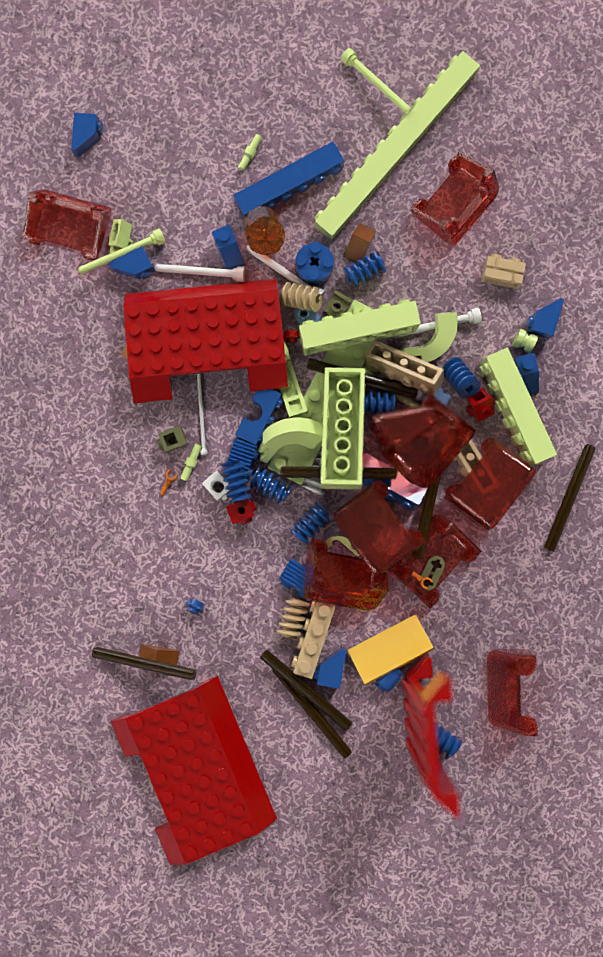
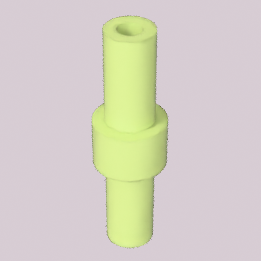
[238,134,262,171]
[180,443,202,481]

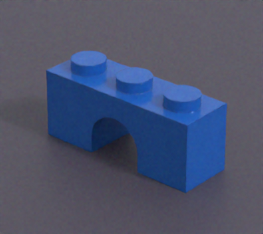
[235,389,283,446]

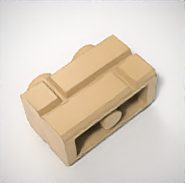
[481,254,526,289]

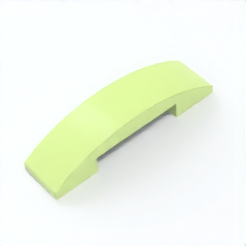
[280,342,308,418]

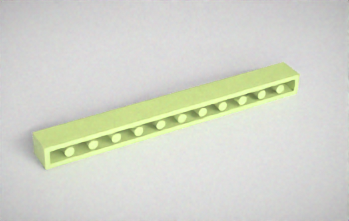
[314,51,480,241]

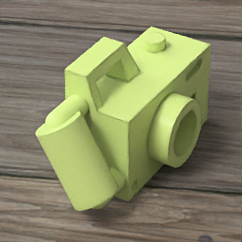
[108,219,133,254]

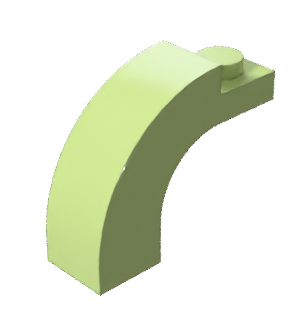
[399,312,458,362]
[259,418,323,463]

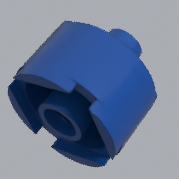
[295,241,334,286]

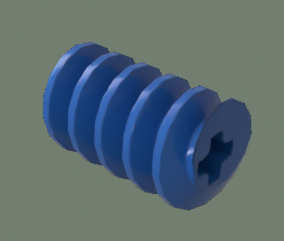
[343,252,386,287]
[442,357,481,398]
[364,392,395,417]
[221,460,251,502]
[249,467,293,504]
[289,502,331,544]
[436,722,462,760]

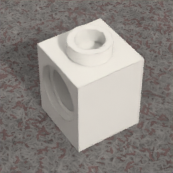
[202,471,230,501]

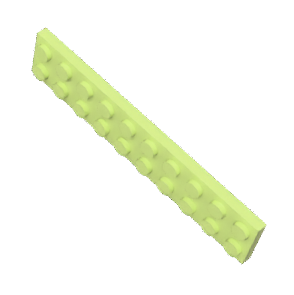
[268,300,374,485]

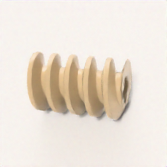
[279,282,322,312]
[276,597,310,641]

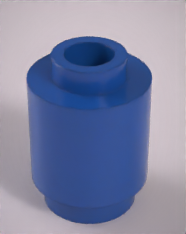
[375,669,403,693]

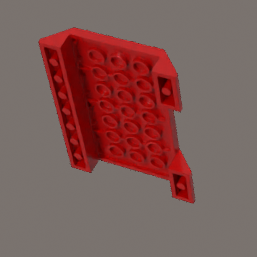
[123,279,288,404]
[402,653,460,818]
[110,675,277,865]

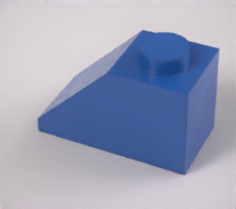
[71,113,103,157]
[212,224,245,270]
[108,246,155,280]
[526,298,564,339]
[513,353,539,395]
[314,647,346,689]

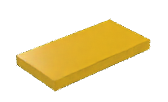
[348,615,434,686]

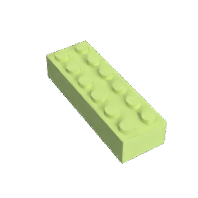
[299,299,421,356]
[478,347,557,466]
[321,368,365,490]

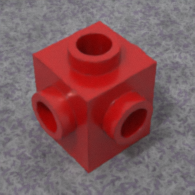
[466,387,496,422]
[226,499,257,525]

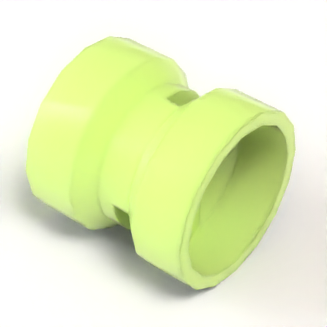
[512,328,538,354]

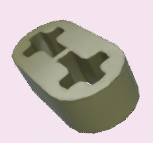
[418,556,445,591]

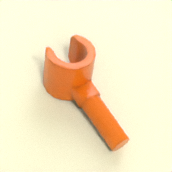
[159,469,178,496]
[407,569,433,589]

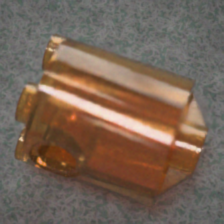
[243,206,285,255]

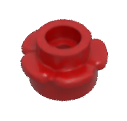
[283,330,300,343]

